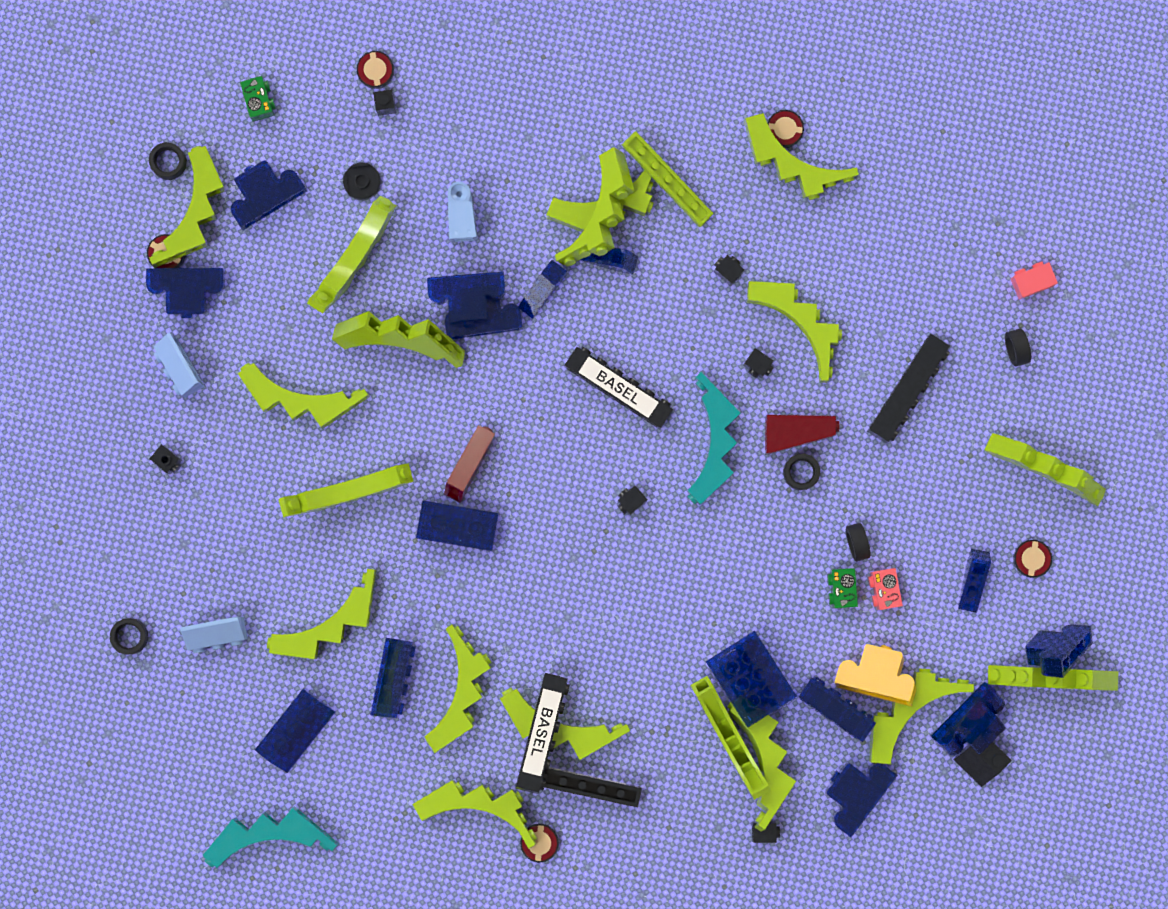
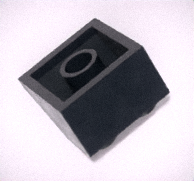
[953,732,1012,787]

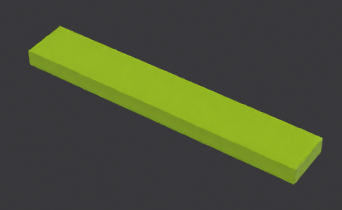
[621,131,714,227]

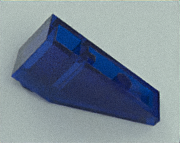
[579,248,638,275]
[518,260,567,319]
[958,548,991,613]

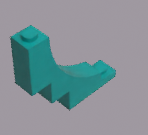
[687,372,741,505]
[202,806,339,868]

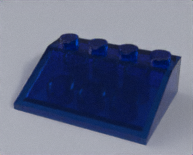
[705,631,797,728]
[370,637,416,718]

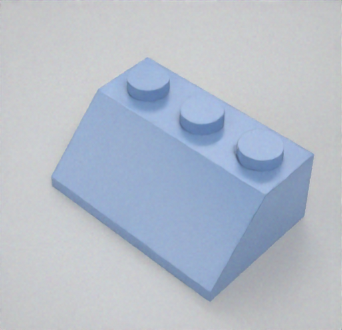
[153,332,205,398]
[180,616,248,654]

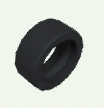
[149,142,187,180]
[1005,328,1032,367]
[783,453,821,490]
[845,523,871,562]
[110,618,148,655]

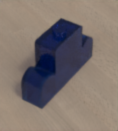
[231,160,308,231]
[146,268,225,318]
[427,271,506,326]
[445,284,523,340]
[1025,624,1093,678]
[931,681,1006,756]
[825,762,898,837]

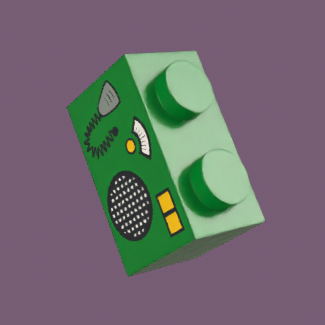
[240,76,276,122]
[827,568,858,609]

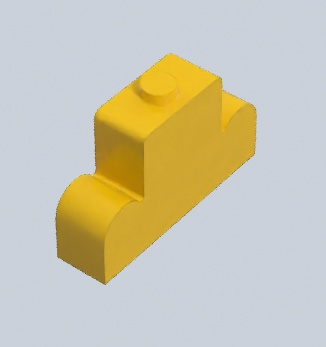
[834,644,916,707]

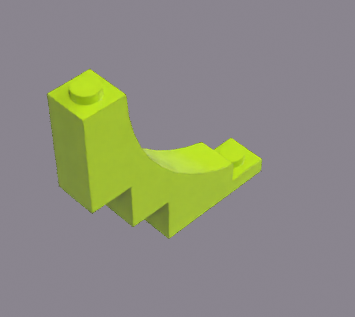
[149,146,225,268]
[307,196,397,314]
[332,311,465,368]
[237,363,370,429]
[278,463,414,517]
[267,569,377,659]
[500,687,630,760]
[727,695,796,831]

